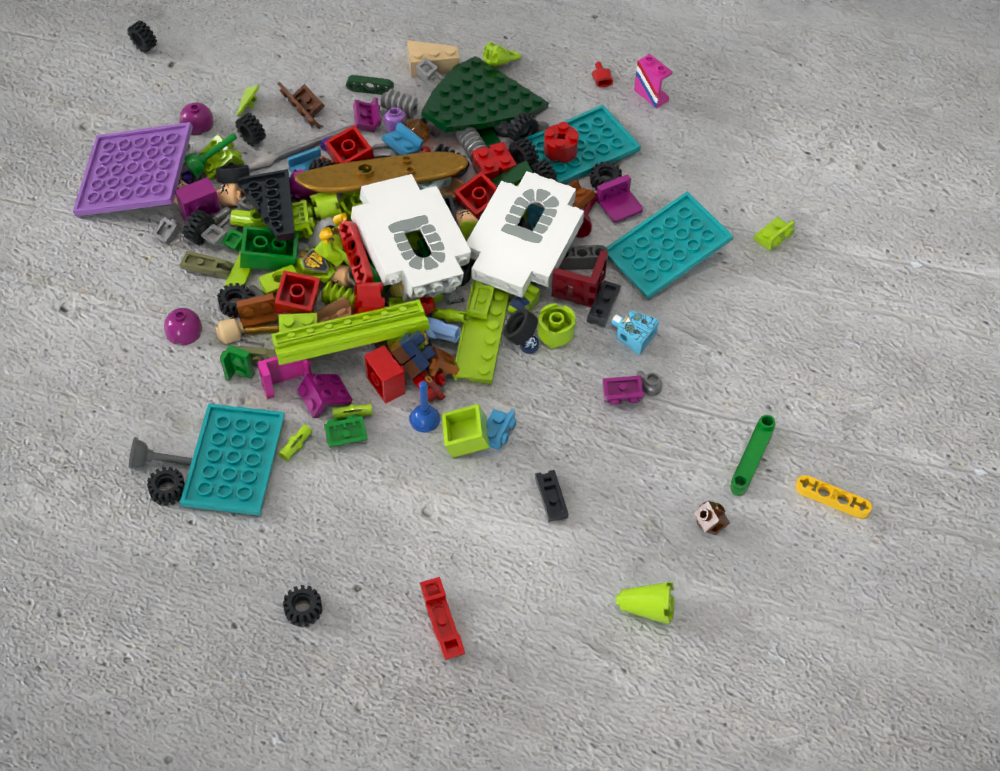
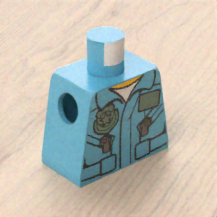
[611,311,659,355]

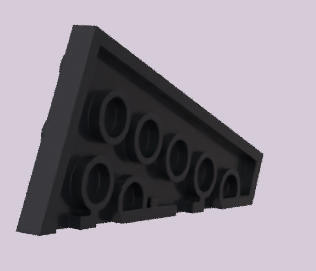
[236,169,296,241]

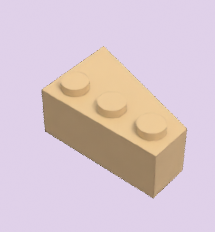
[407,40,460,77]

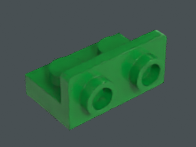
[220,345,255,381]
[324,414,368,448]

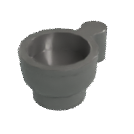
[636,370,662,396]

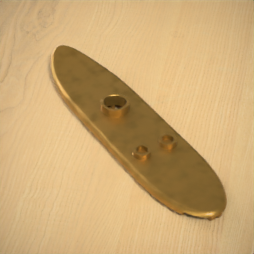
[295,152,468,194]

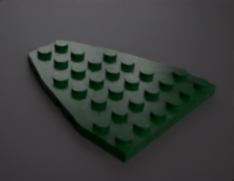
[421,56,549,132]

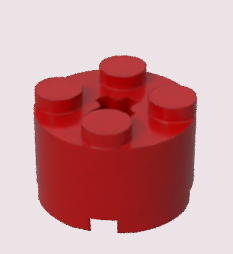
[544,122,579,163]
[354,282,385,314]

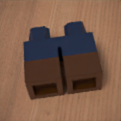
[388,331,436,379]

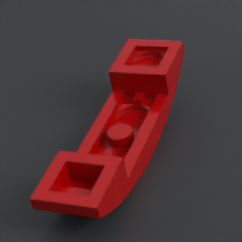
[420,577,465,660]

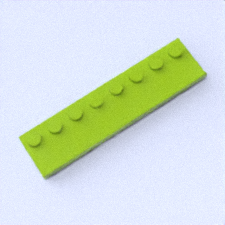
[453,279,510,385]
[271,300,430,365]

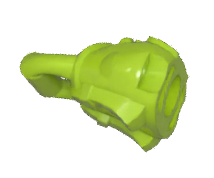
[482,41,522,67]

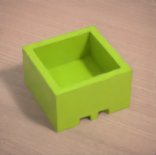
[442,403,490,458]

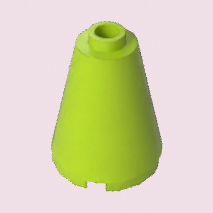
[616,582,675,624]

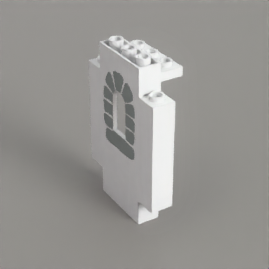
[467,171,584,298]
[351,174,471,303]

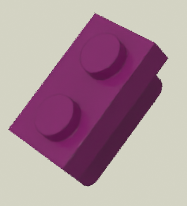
[596,174,643,223]
[297,374,353,418]

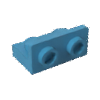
[382,122,423,155]
[287,147,321,174]
[486,409,517,450]

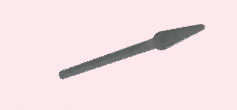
[248,124,353,171]

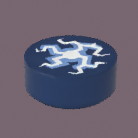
[520,335,539,354]

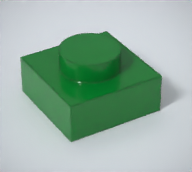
[221,228,243,252]

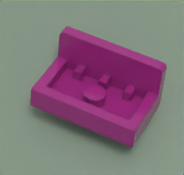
[353,97,382,133]
[602,375,645,405]

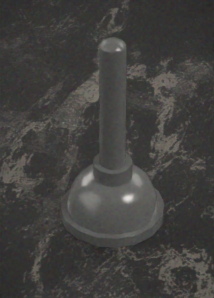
[129,437,192,469]

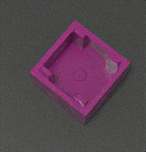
[175,177,220,221]

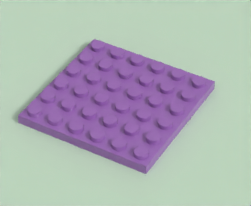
[73,122,193,216]

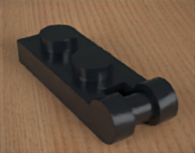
[586,280,621,327]
[535,470,569,522]

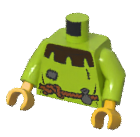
[314,213,359,267]

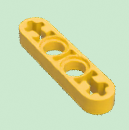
[795,475,872,519]

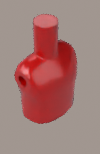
[592,61,613,87]

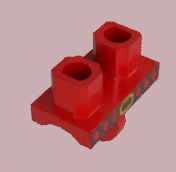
[412,369,446,402]

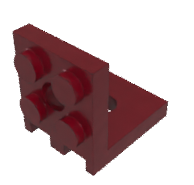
[551,251,608,307]

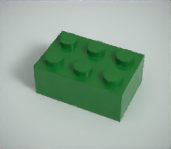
[240,226,299,271]

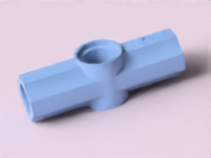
[426,317,461,343]

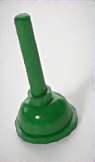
[184,133,237,179]

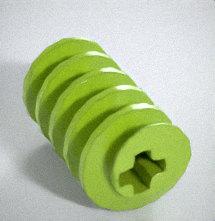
[321,281,355,309]

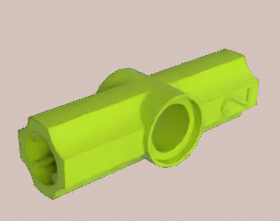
[230,209,268,228]

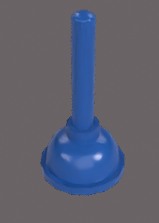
[409,381,440,433]

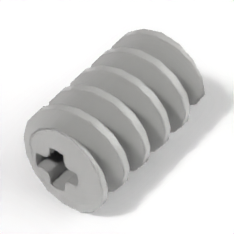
[380,89,418,119]
[456,127,488,162]

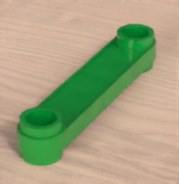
[730,415,776,496]

